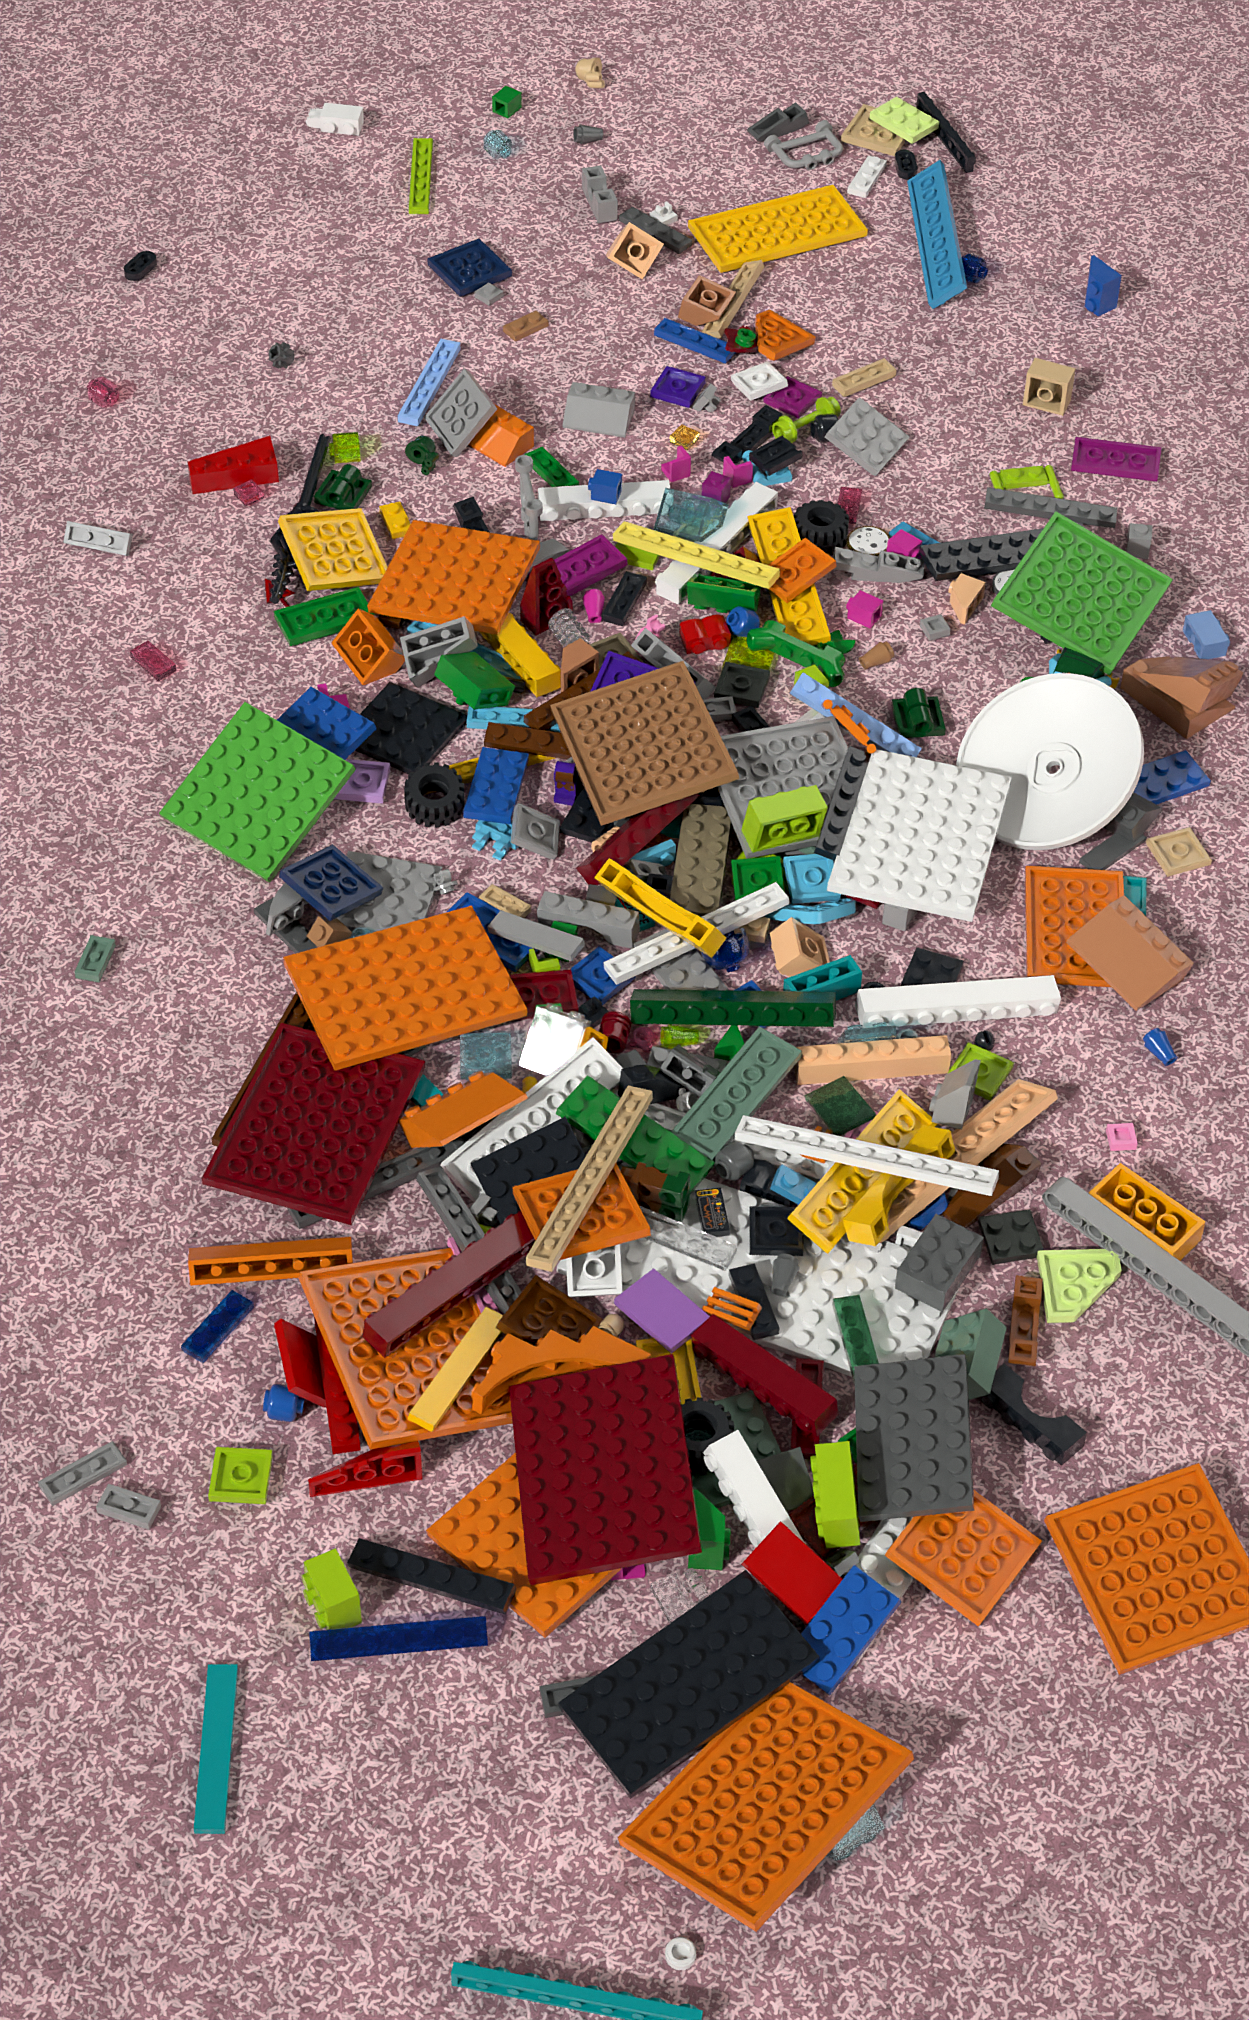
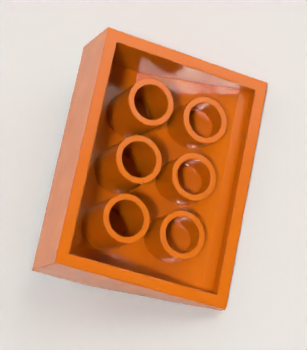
[399,1070,528,1148]

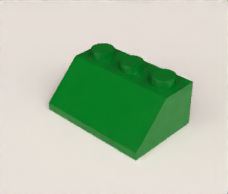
[687,573,761,613]

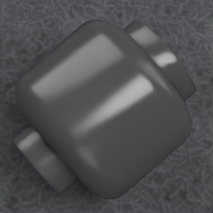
[714,1141,754,1181]

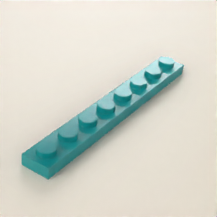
[451,1961,703,2020]

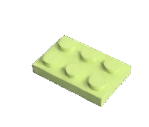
[869,97,939,144]

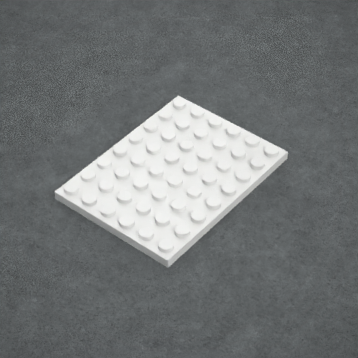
[827,749,1012,922]

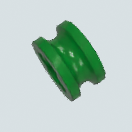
[735,328,756,348]

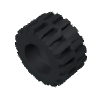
[794,500,849,556]
[404,762,464,828]
[681,1397,734,1476]

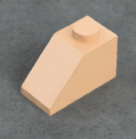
[948,573,986,625]

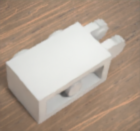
[306,103,364,136]

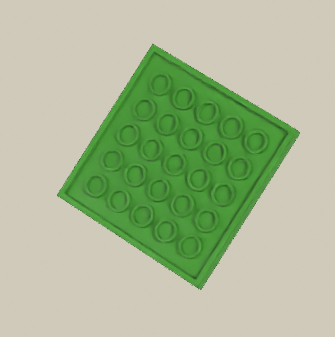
[991,512,1173,675]
[159,702,356,882]

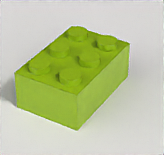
[741,785,828,853]
[810,1441,861,1548]

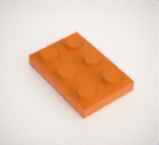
[768,538,837,603]

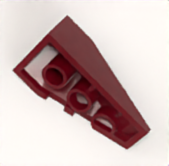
[520,557,573,636]

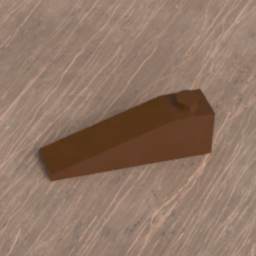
[942,1143,1042,1228]

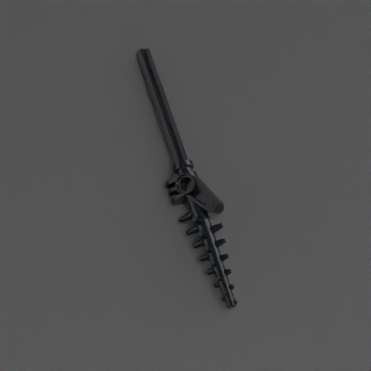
[269,434,331,604]

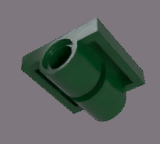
[314,464,372,510]
[891,688,946,738]

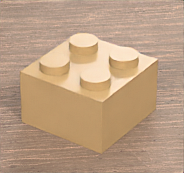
[1023,358,1076,416]

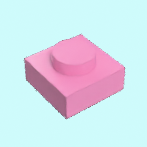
[1106,1123,1138,1151]

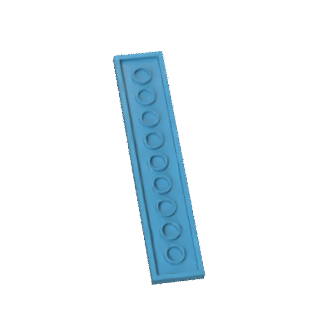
[907,160,967,309]

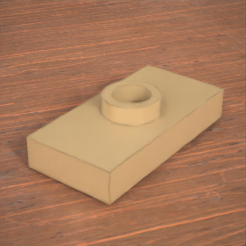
[478,884,531,918]

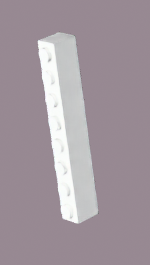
[655,482,778,605]
[855,975,1061,1029]

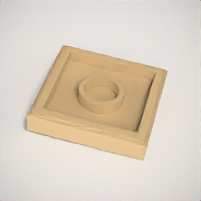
[1146,827,1212,877]

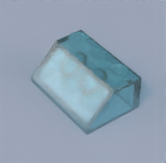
[653,488,729,542]

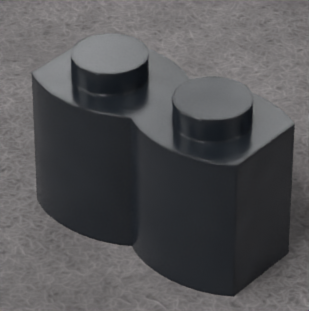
[740,1159,793,1207]

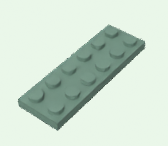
[671,1026,802,1162]

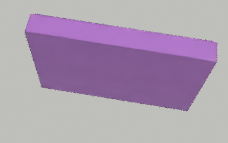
[614,1268,710,1354]

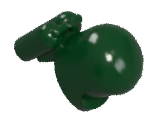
[405,435,439,475]

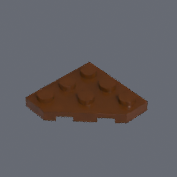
[495,1275,603,1343]

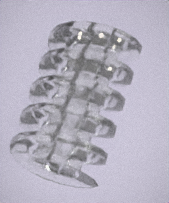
[548,608,590,648]

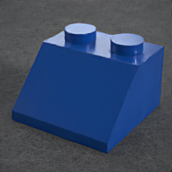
[1085,255,1122,317]

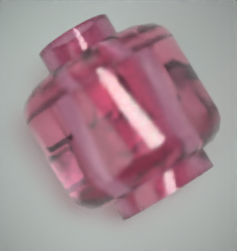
[87,376,120,408]

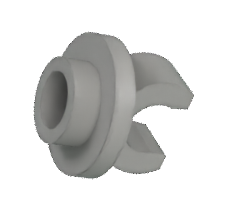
[433,869,458,895]

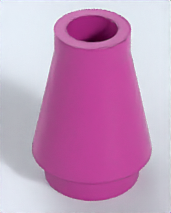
[582,589,605,623]

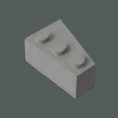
[400,616,478,688]

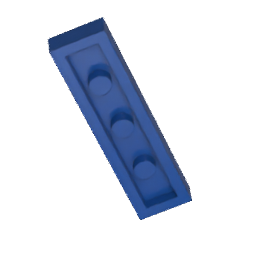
[654,318,736,364]

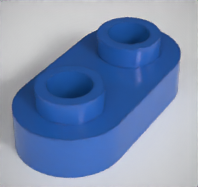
[904,1193,948,1231]

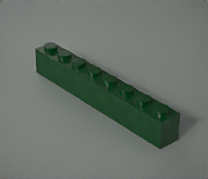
[630,989,836,1027]

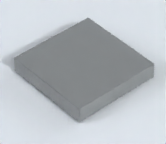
[511,803,560,859]

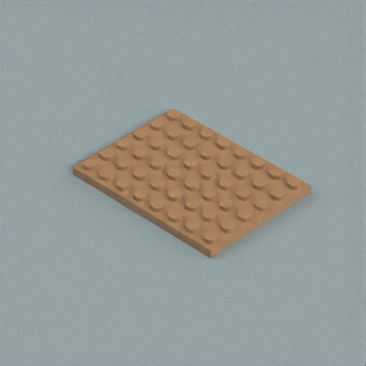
[550,661,739,826]

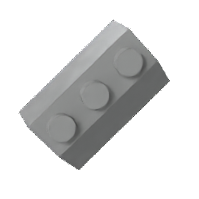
[562,382,635,438]

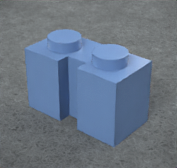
[1183,610,1230,659]

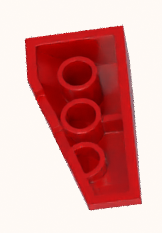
[308,1441,422,1497]

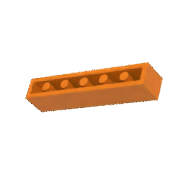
[188,1237,353,1286]

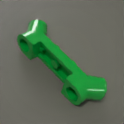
[746,620,845,687]

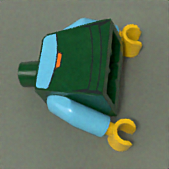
[1049,647,1120,689]

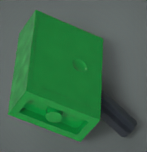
[434,652,525,710]

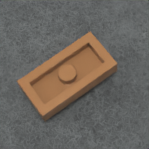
[503,311,549,342]

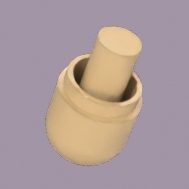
[598,1314,624,1337]

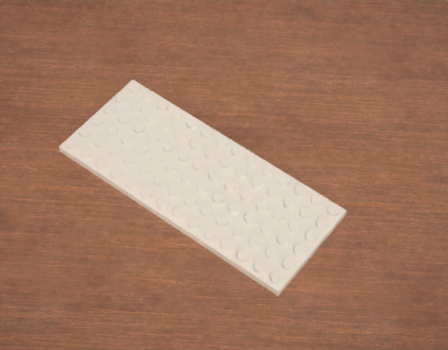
[557,1162,960,1378]

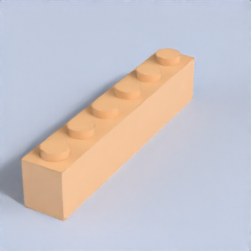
[794,1035,951,1085]

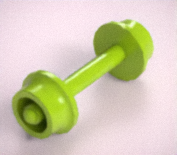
[772,396,841,443]

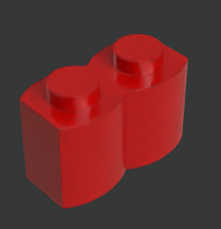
[679,614,731,654]

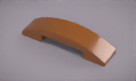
[1008,1275,1043,1366]

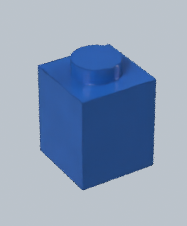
[588,469,622,505]

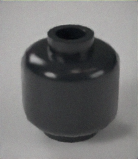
[810,413,839,443]

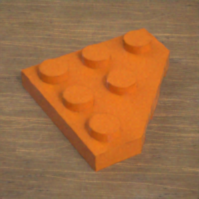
[755,309,816,361]

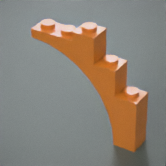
[471,1326,651,1415]

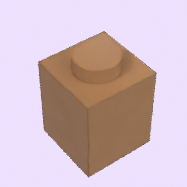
[307,916,352,947]

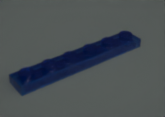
[309,1616,488,1662]

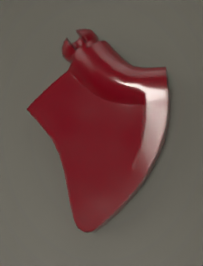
[724,325,758,353]

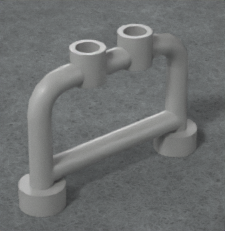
[764,120,843,170]
[515,455,543,540]

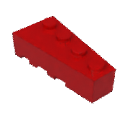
[187,436,279,494]

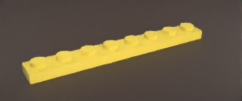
[613,521,780,589]

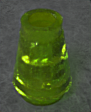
[660,1024,699,1049]

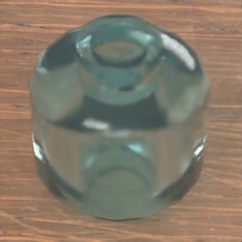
[483,130,512,159]

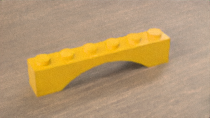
[595,858,726,958]
[843,1125,955,1246]

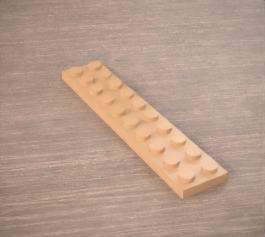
[879,1079,1058,1243]

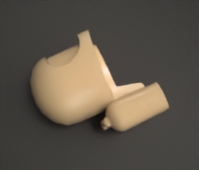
[575,58,605,88]

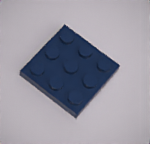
[427,238,512,297]
[279,844,383,921]

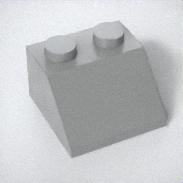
[929,1059,981,1130]

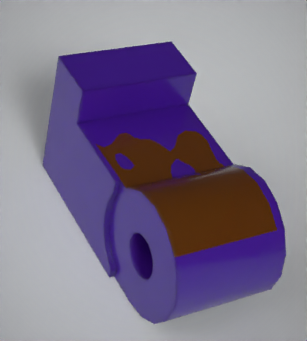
[554,761,580,806]

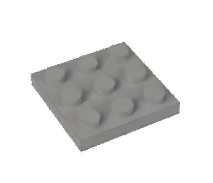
[424,369,497,457]
[825,397,910,476]

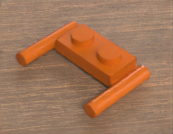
[821,699,876,754]

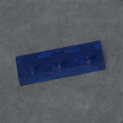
[181,1290,254,1363]

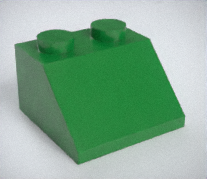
[688,1490,731,1570]

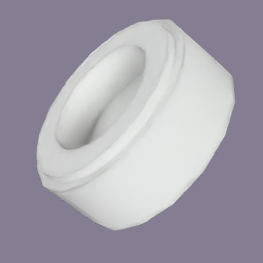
[665,1937,696,1970]

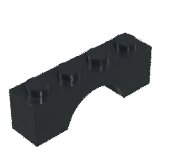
[980,1363,1087,1466]

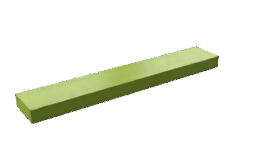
[409,138,433,214]

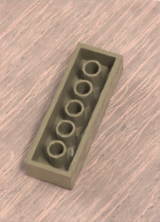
[670,803,732,917]

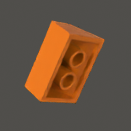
[468,404,534,467]
[331,608,405,685]

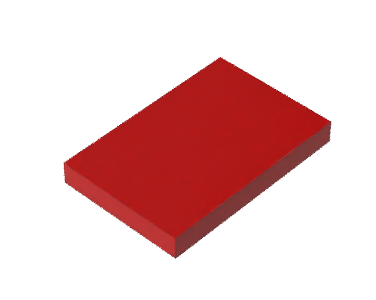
[274,1319,326,1408]
[741,1521,843,1625]

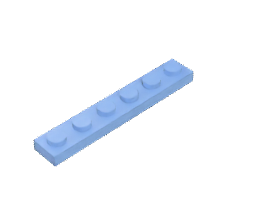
[398,339,461,426]
[789,673,922,757]

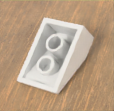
[566,1244,622,1297]

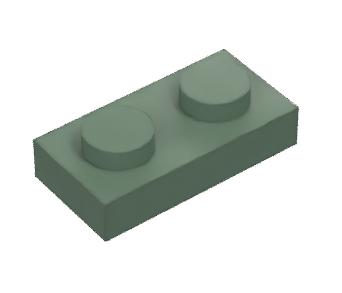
[74,935,116,983]

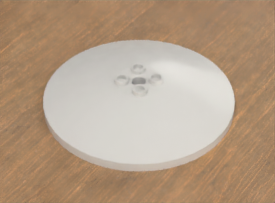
[956,673,1144,850]

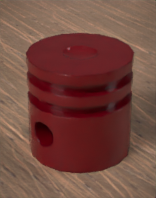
[598,1011,632,1054]

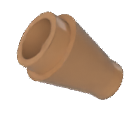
[859,641,894,670]

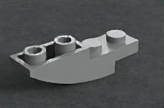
[833,547,924,583]
[266,883,308,936]

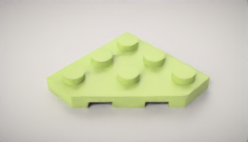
[1037,1249,1122,1323]

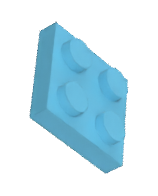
[783,854,841,904]

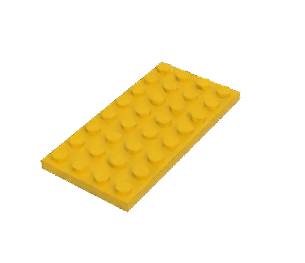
[688,185,868,273]

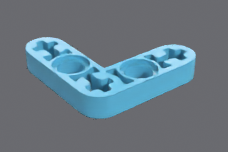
[765,898,856,924]

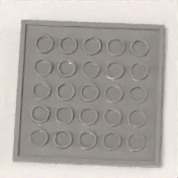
[717,716,848,859]

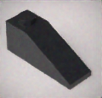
[618,1064,690,1104]

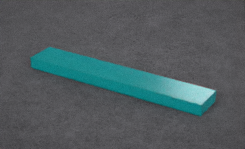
[194,1664,238,1834]

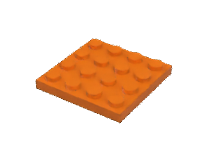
[513,1163,651,1260]
[885,1489,1042,1627]

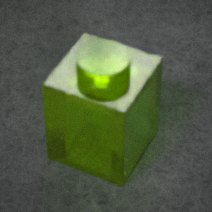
[329,432,361,464]

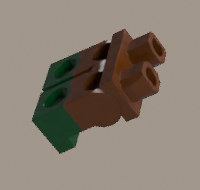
[621,1162,690,1225]

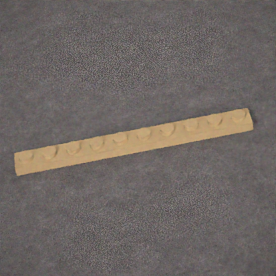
[526,1086,653,1272]

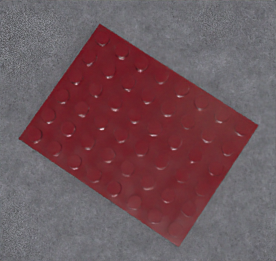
[202,1023,426,1226]
[509,1354,702,1585]

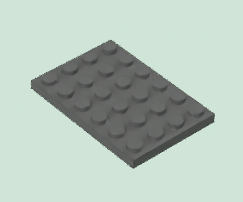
[854,1354,975,1522]

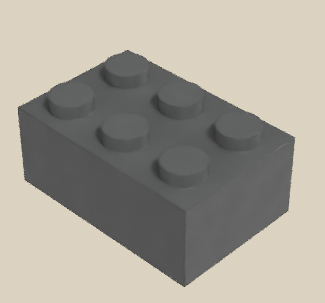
[895,1214,984,1312]

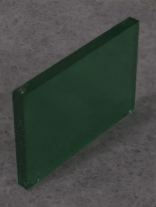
[804,1076,876,1136]

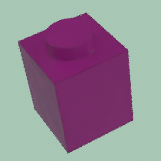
[701,471,731,509]

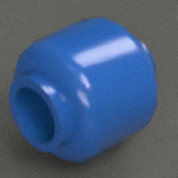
[726,606,760,639]
[263,1384,304,1422]

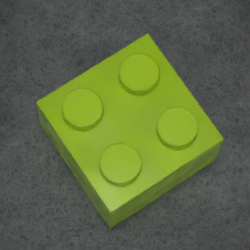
[301,1548,362,1636]

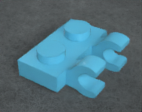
[472,820,519,861]

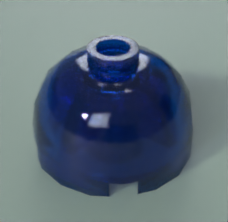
[700,928,750,973]

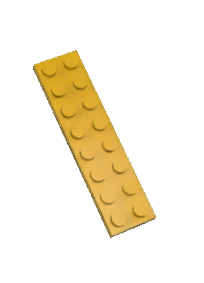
[747,507,831,646]
[787,1089,938,1254]

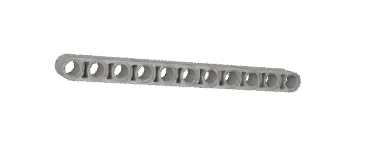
[1042,1177,1249,1357]

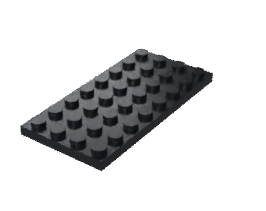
[558,1570,820,1799]

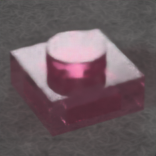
[233,480,264,506]

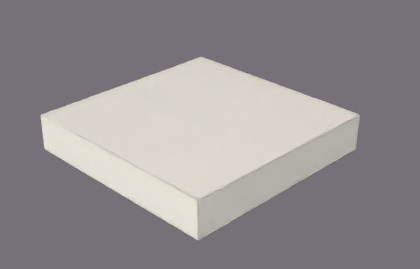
[731,361,788,401]

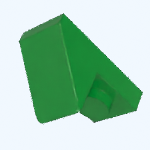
[714,1025,744,1061]

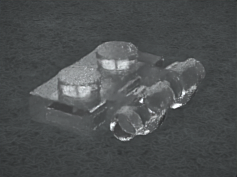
[650,1568,709,1624]

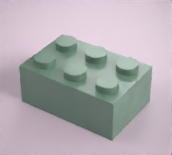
[935,1308,1007,1400]

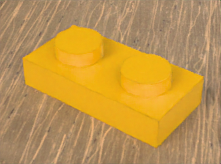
[379,501,411,539]

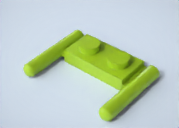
[989,465,1064,499]

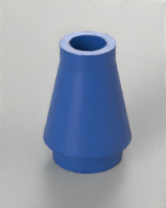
[1143,1028,1178,1066]

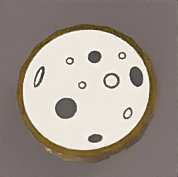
[847,526,890,556]

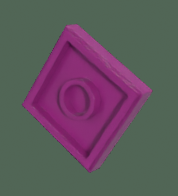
[763,376,822,419]

